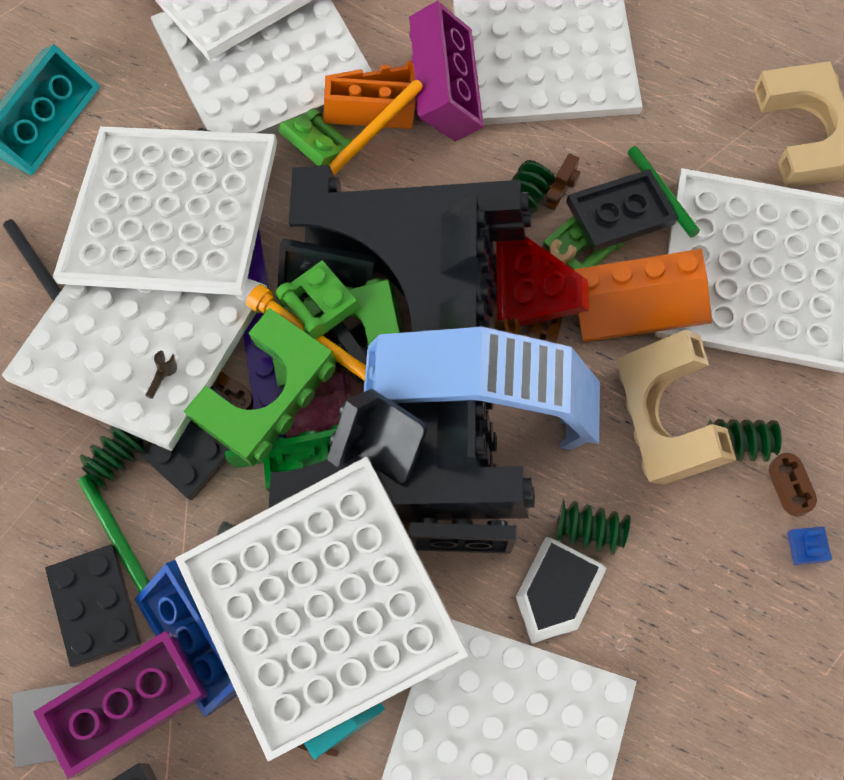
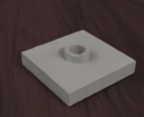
[12,681,83,767]

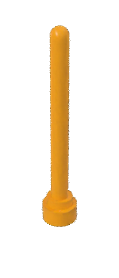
[328,80,423,176]
[246,284,366,381]

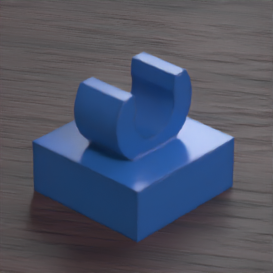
[787,526,832,566]

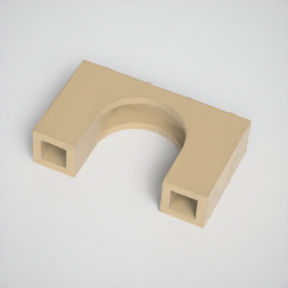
[754,61,844,188]
[617,329,736,485]

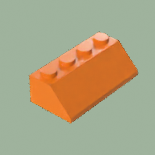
[573,249,712,343]

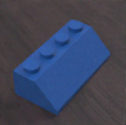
[134,560,238,717]

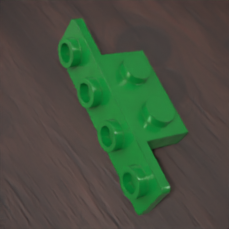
[225,425,338,493]

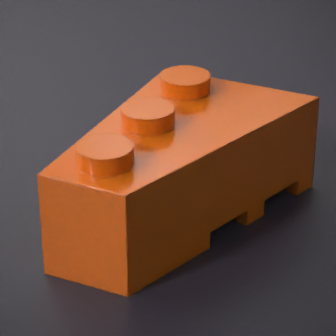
[323,60,415,129]

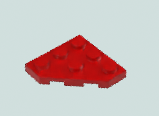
[496,236,589,327]

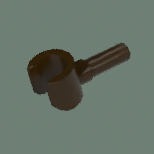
[145,350,177,399]

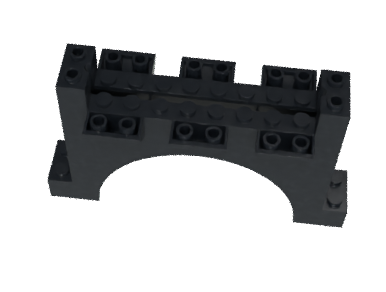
[268,165,535,521]

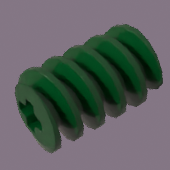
[512,160,555,220]
[707,419,782,462]
[79,426,153,491]
[556,498,631,556]

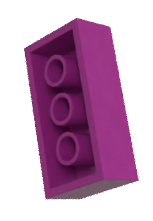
[409,0,484,142]
[33,631,209,779]

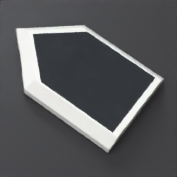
[515,537,607,644]

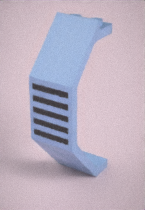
[364,327,600,450]

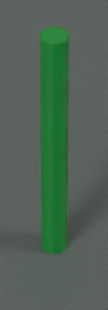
[628,146,700,238]
[78,474,150,593]

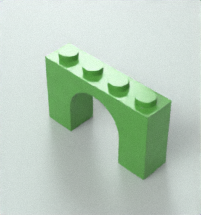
[273,279,404,389]
[183,308,337,467]

